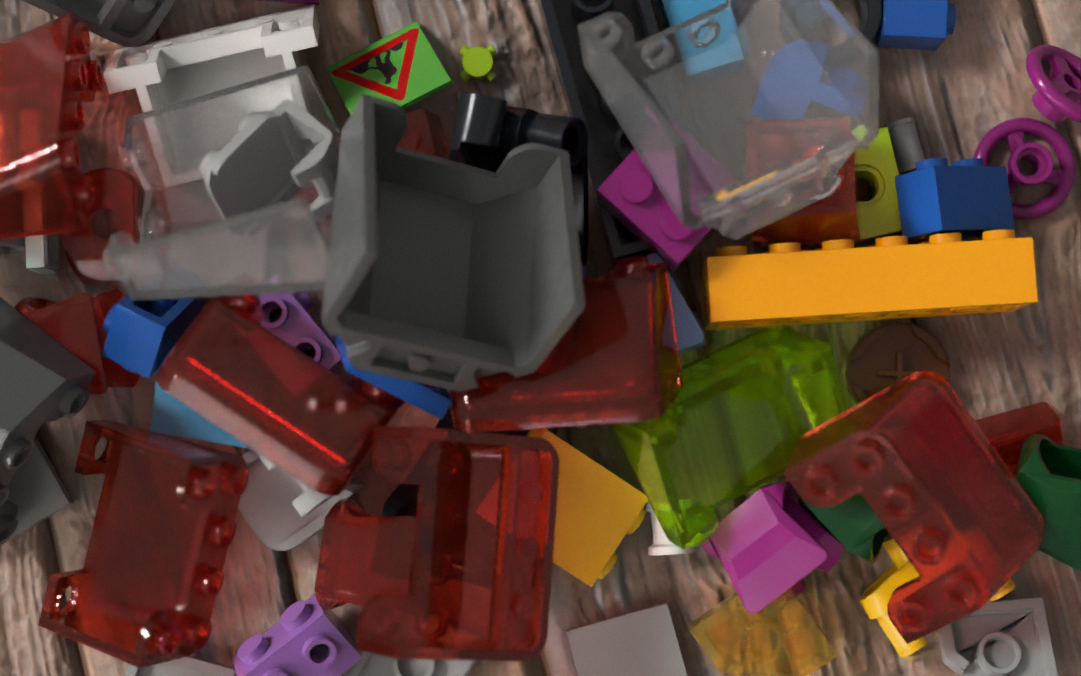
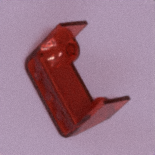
[155,273,411,496]

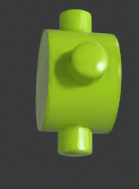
[459,45,497,83]

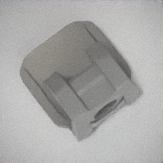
[200,99,340,234]
[226,416,365,551]

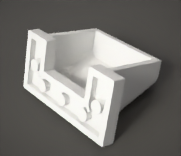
[103,4,319,188]

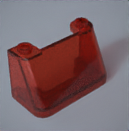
[451,256,683,433]

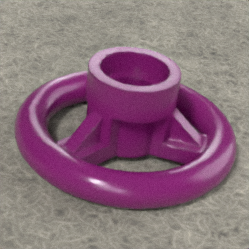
[1026,45,1081,123]
[973,118,1076,220]

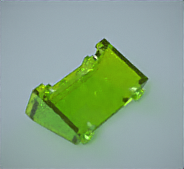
[607,326,852,549]

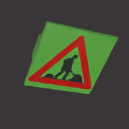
[326,21,453,115]

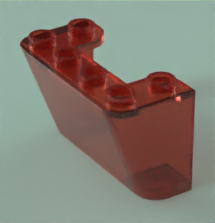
[0,12,104,239]
[38,420,249,668]

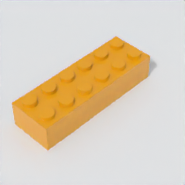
[699,229,1038,331]

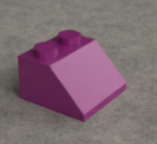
[596,120,747,271]

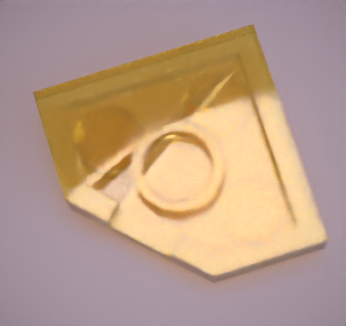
[689,587,838,676]

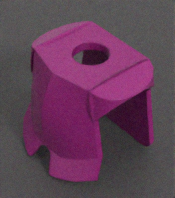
[701,480,844,614]

